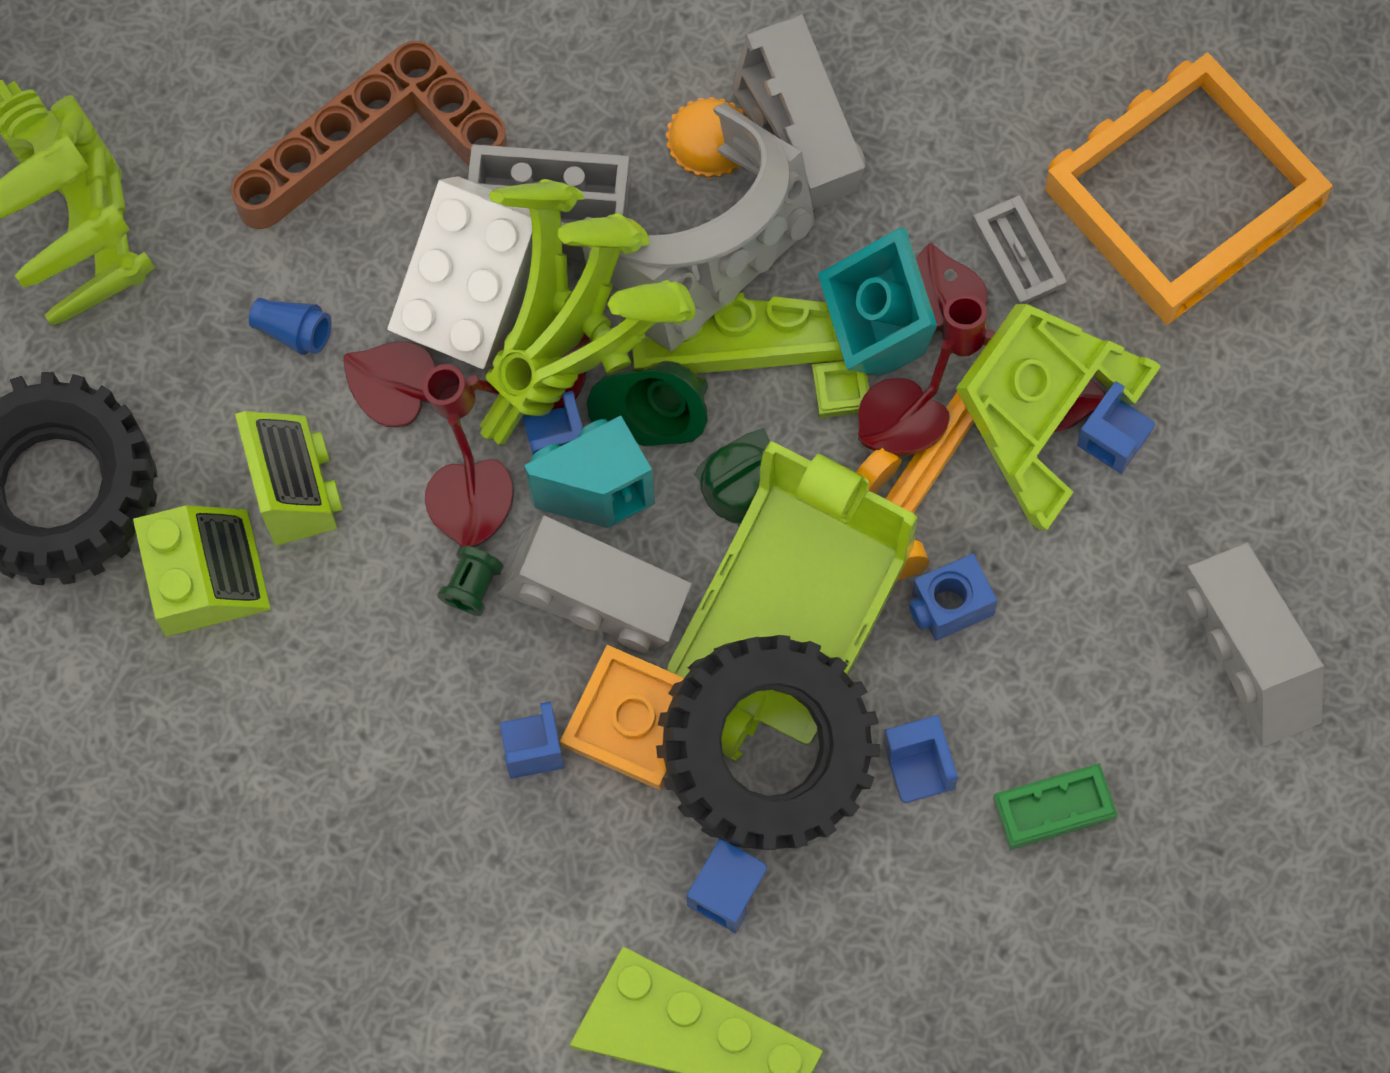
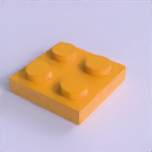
[560,645,684,791]

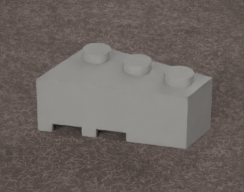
[731,14,866,210]
[468,144,631,264]
[496,515,692,653]

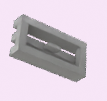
[972,195,1067,305]

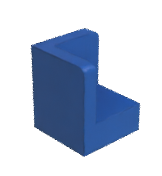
[1077,381,1155,474]
[523,391,583,456]
[499,701,564,779]
[883,715,958,803]
[686,838,767,933]

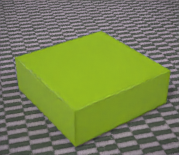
[812,361,869,418]

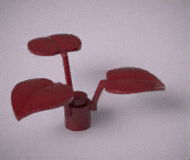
[858,243,1105,456]
[343,334,591,547]

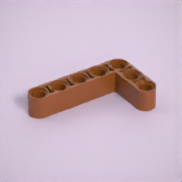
[231,41,508,229]

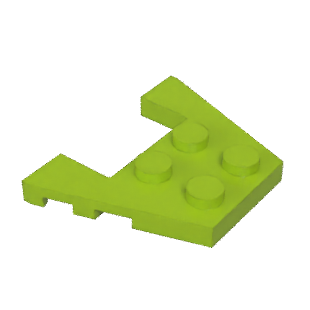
[956,304,1161,530]

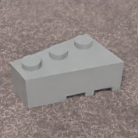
[1183,542,1324,747]

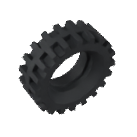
[0,372,158,586]
[656,635,880,850]

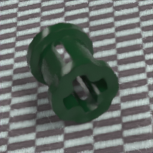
[437,546,504,616]

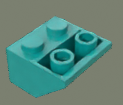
[524,415,655,528]

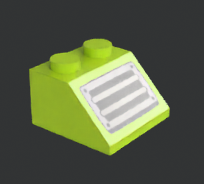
[235,411,343,546]
[133,505,271,637]

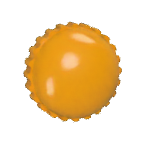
[666,97,748,179]

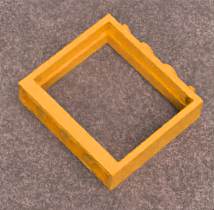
[1045,52,1333,325]

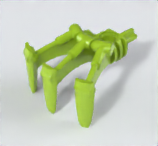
[0,79,155,326]
[480,179,696,445]

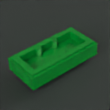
[993,763,1117,850]

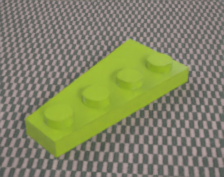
[632,292,844,374]
[569,946,823,1073]

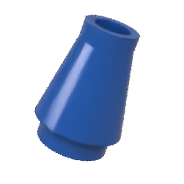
[249,298,332,355]

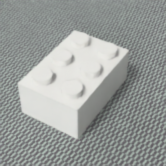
[387,176,532,370]

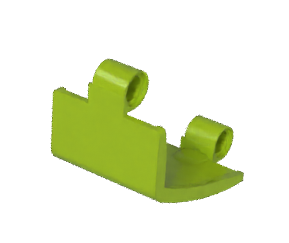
[667,441,918,762]

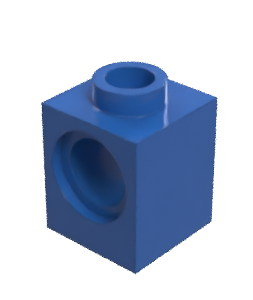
[908,553,998,641]

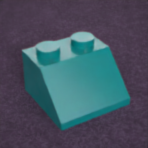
[818,227,937,376]

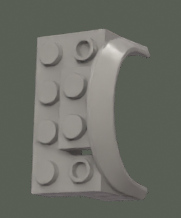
[582,103,815,352]

